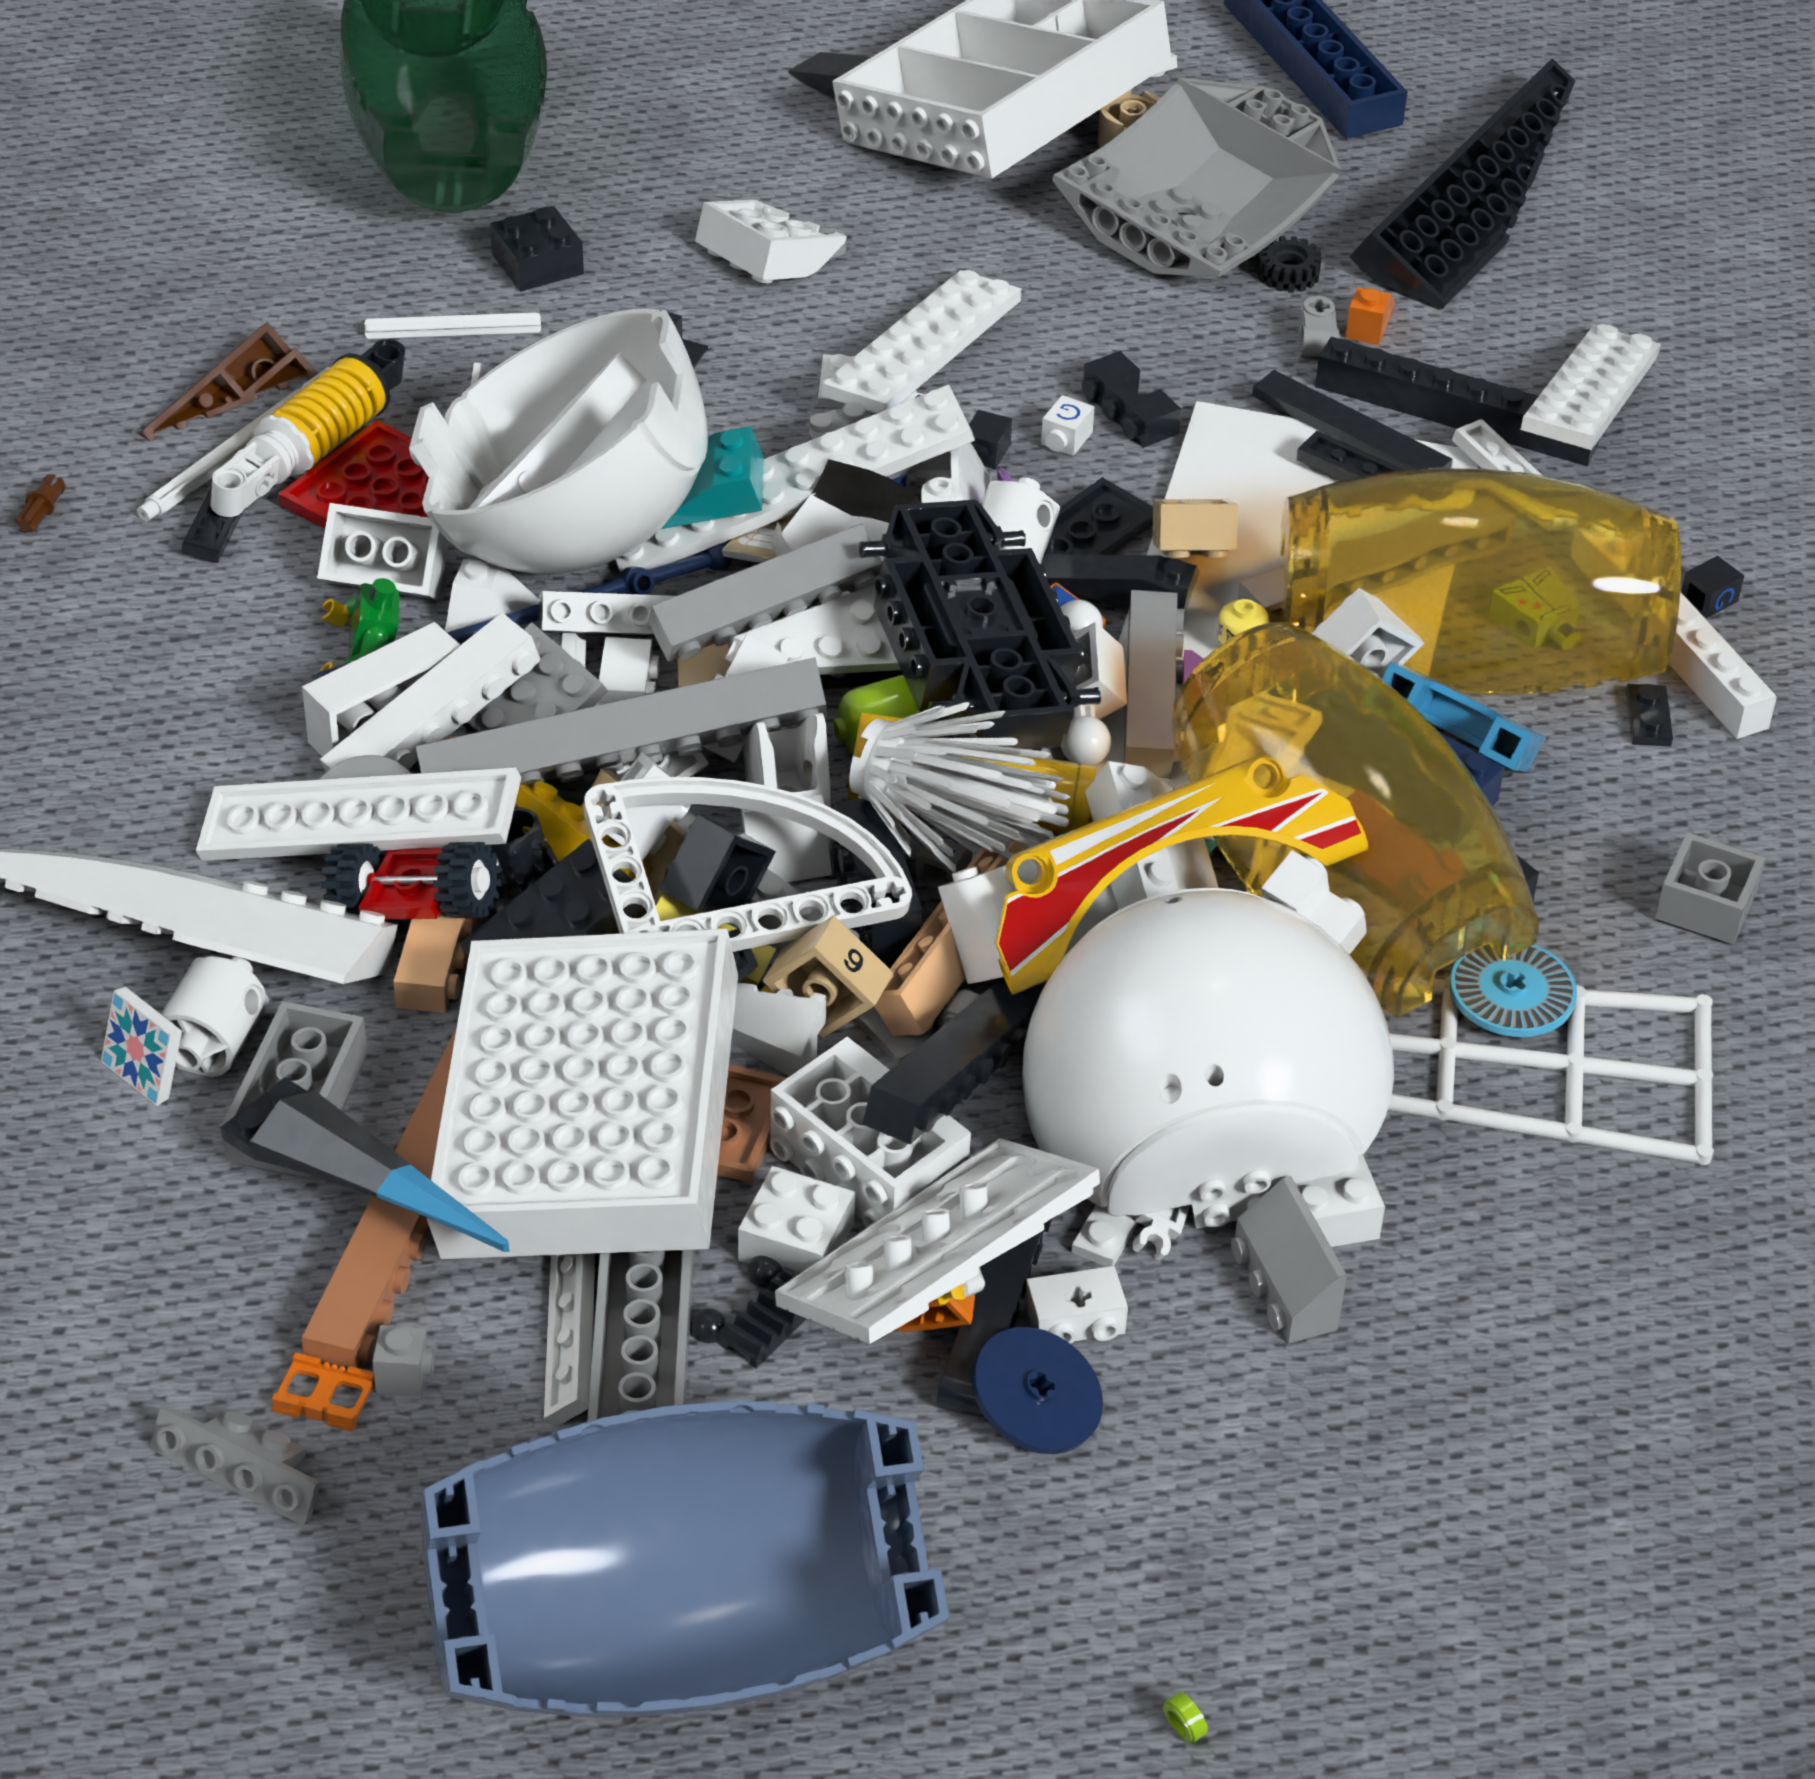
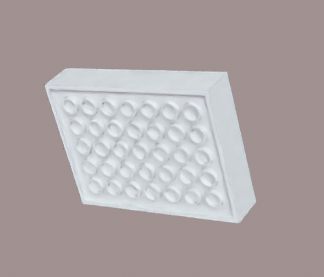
[426,929,738,1259]

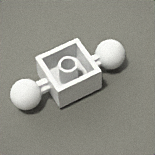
[1060,600,1127,765]

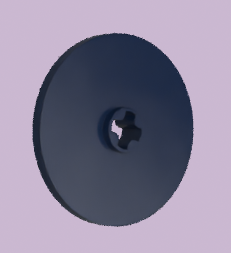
[972,1327,1103,1454]

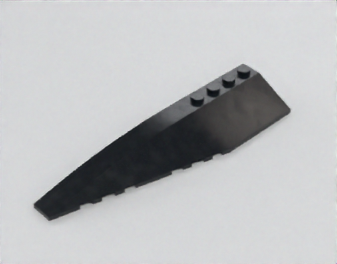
[1349,58,1576,309]

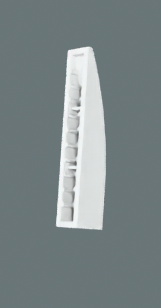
[468,352,646,509]

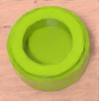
[1163,1692,1208,1744]

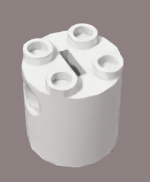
[981,478,1060,563]
[161,956,269,1077]

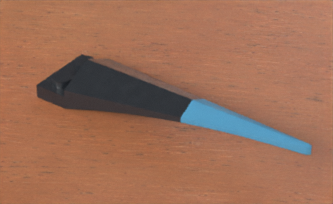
[220,1077,510,1252]

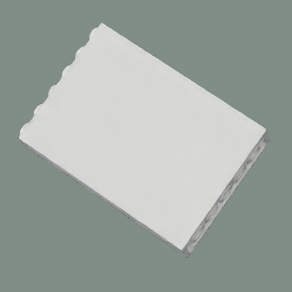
[832,0,1172,179]

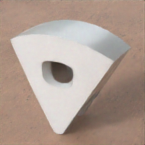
[743,713,832,849]

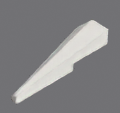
[731,983,826,1077]

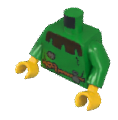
[319,578,399,672]

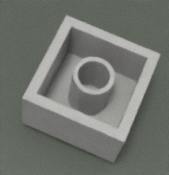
[1655,832,1766,945]

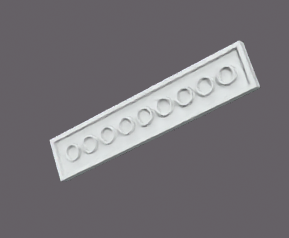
[615,385,975,572]

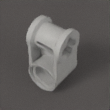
[1299,296,1339,358]

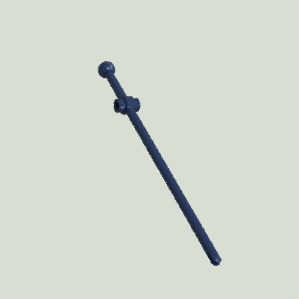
[316,542,733,678]

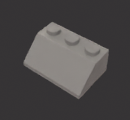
[1231,1176,1347,1344]

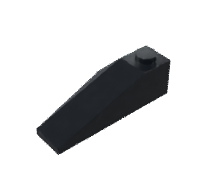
[1042,554,1200,615]

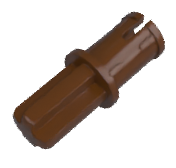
[15,474,66,533]

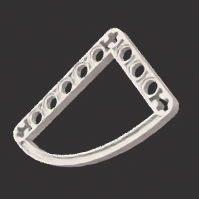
[584,777,912,952]

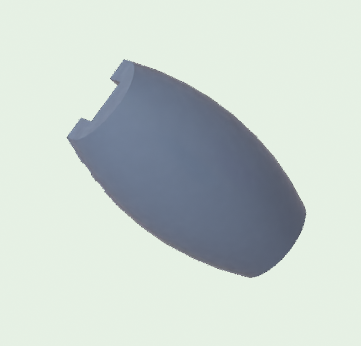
[421,1401,950,1717]

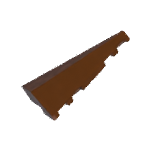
[138,322,318,441]

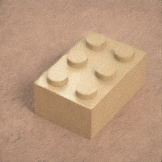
[1153,499,1238,558]

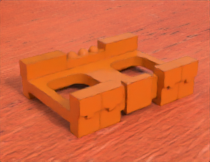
[272,1352,375,1432]

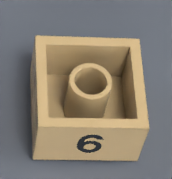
[763,915,893,1038]

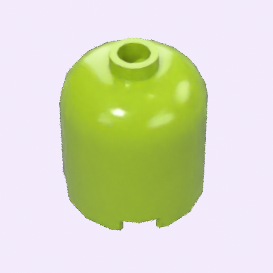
[833,675,932,754]

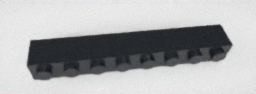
[1315,336,1599,467]
[862,977,1047,1144]

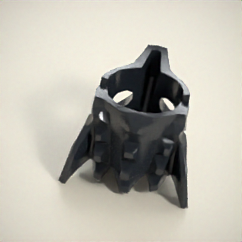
[490,803,559,898]

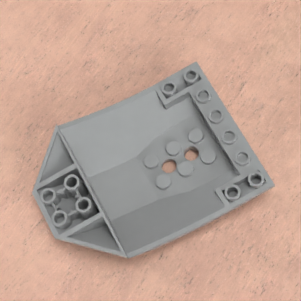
[1052,77,1341,277]

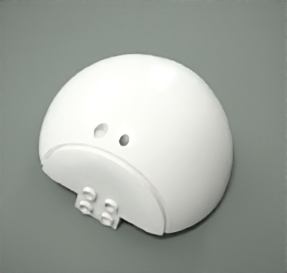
[409,308,708,574]
[1022,888,1394,1229]

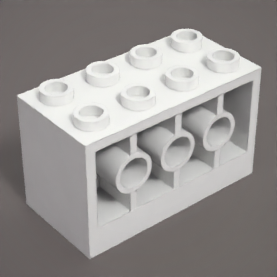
[770,1037,971,1229]

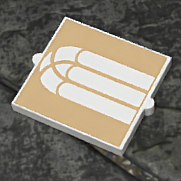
[722,521,789,563]

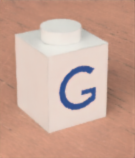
[1041,395,1095,456]

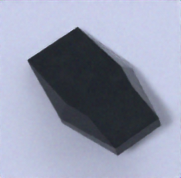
[788,52,870,95]

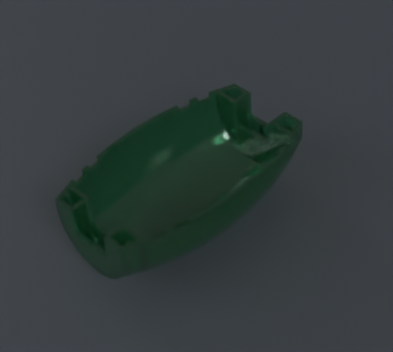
[340,0,547,212]

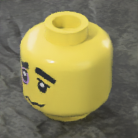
[1217,599,1269,657]

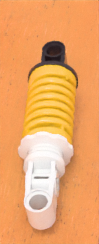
[210,339,405,517]

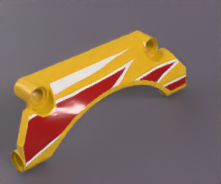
[995,757,1368,995]

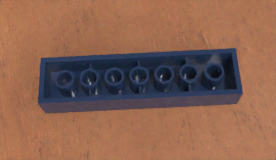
[1224,0,1408,139]

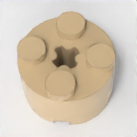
[1097,89,1160,148]

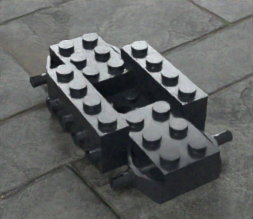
[859,499,1101,749]

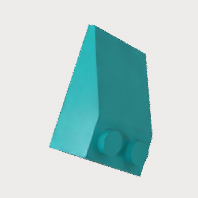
[660,426,764,530]

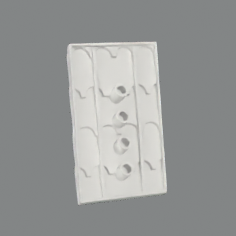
[775,1138,1100,1344]

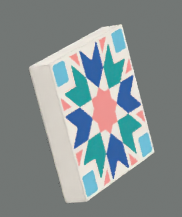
[101,987,182,1106]

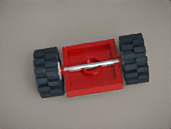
[321,842,501,919]

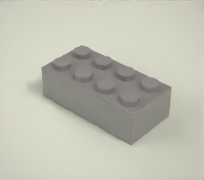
[221,1001,368,1178]

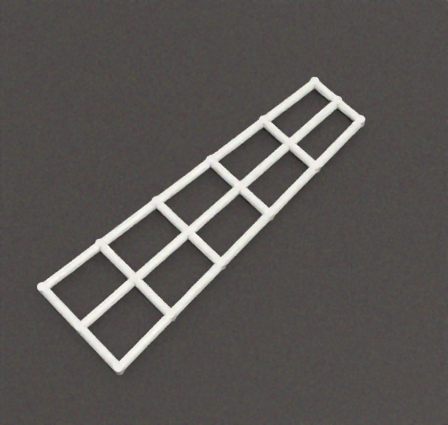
[1364,973,1714,1165]

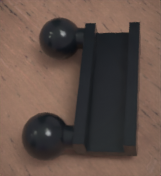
[691,1255,806,1369]

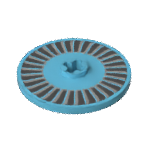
[1450,940,1577,1037]

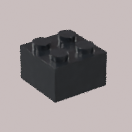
[490,206,584,292]
[659,814,776,913]

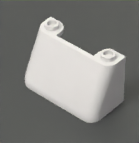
[916,442,991,504]
[938,834,1118,984]

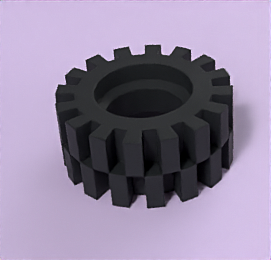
[1258,236,1322,293]

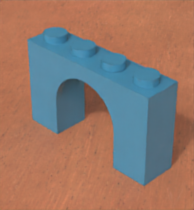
[1373,662,1546,772]

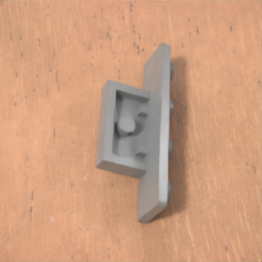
[150,1405,321,1525]

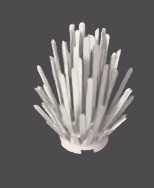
[850,702,1070,873]

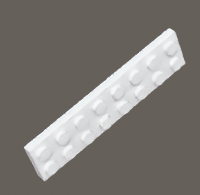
[821,270,1022,414]
[1520,324,1661,450]
[196,767,521,861]

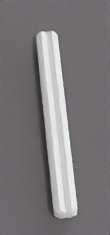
[365,312,541,339]

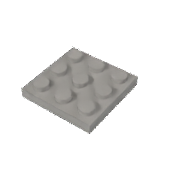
[467,622,608,732]

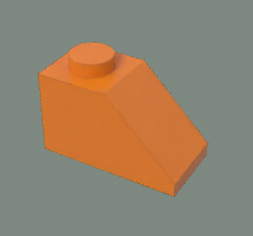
[1345,287,1395,345]

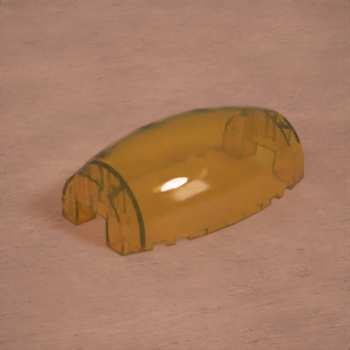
[1279,468,1681,694]
[1172,622,1539,1018]

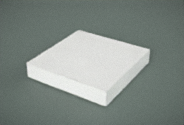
[741,794,832,882]

